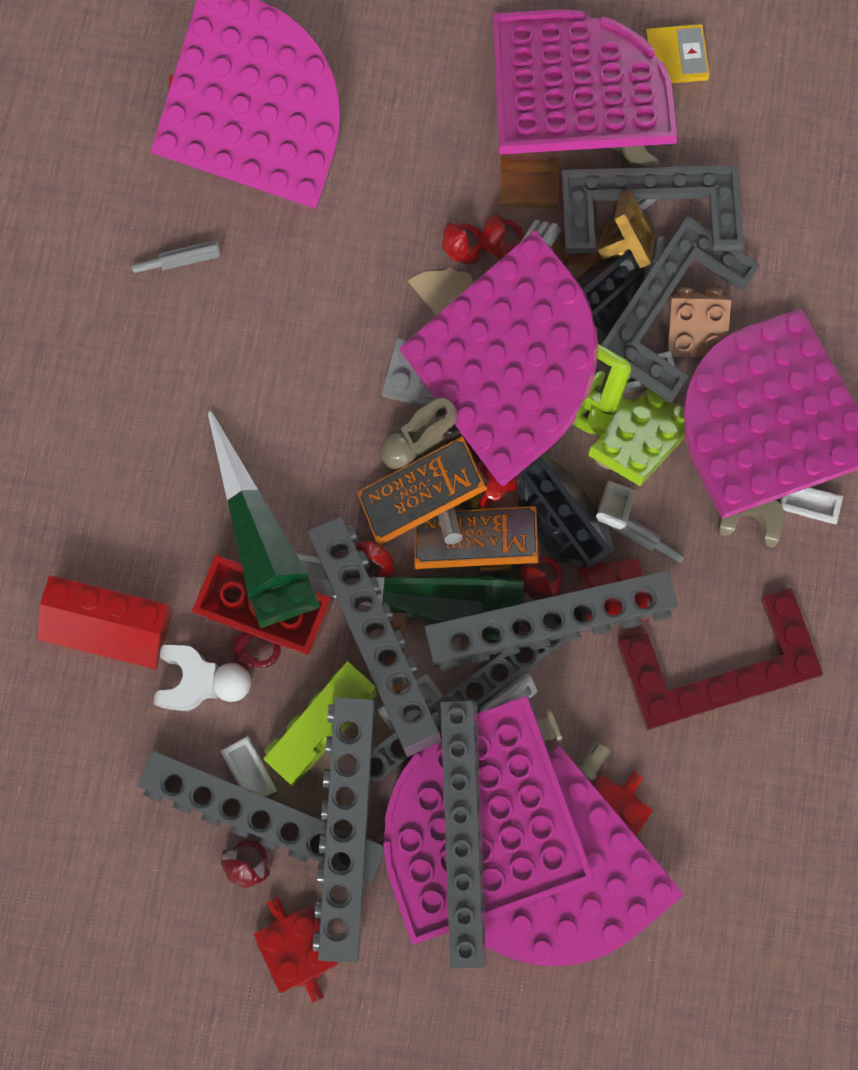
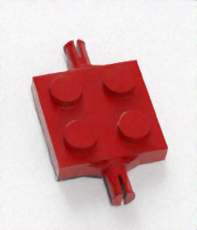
[561,559,648,621]
[594,771,653,837]
[253,897,338,1003]

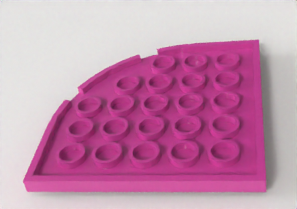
[150,0,340,209]
[493,10,677,154]
[399,230,598,486]
[683,309,858,519]
[384,696,595,945]
[485,746,684,966]

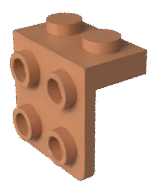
[667,287,731,358]

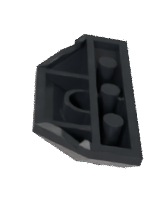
[576,249,646,341]
[518,453,614,569]

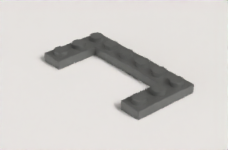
[562,166,744,254]
[601,216,760,403]

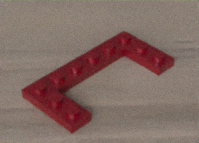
[617,588,824,731]

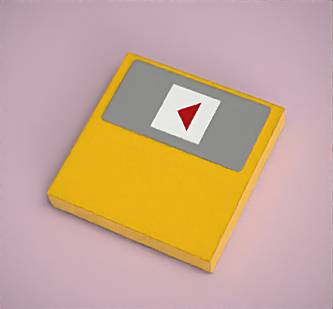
[645,24,710,83]

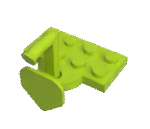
[572,344,685,486]

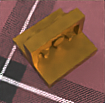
[598,189,656,268]

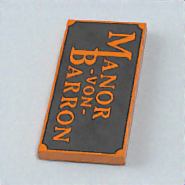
[357,436,487,545]
[414,506,538,569]

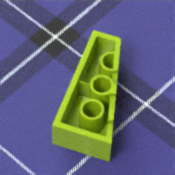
[264,661,377,787]

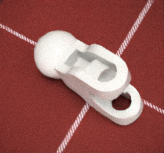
[153,645,251,711]

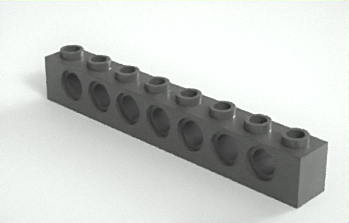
[307,517,442,757]
[425,570,678,671]
[313,697,375,963]
[441,701,487,968]
[138,751,384,886]

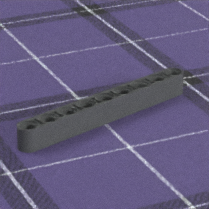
[370,608,587,783]

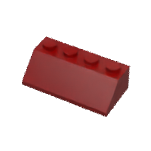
[192,555,332,656]
[37,575,173,670]

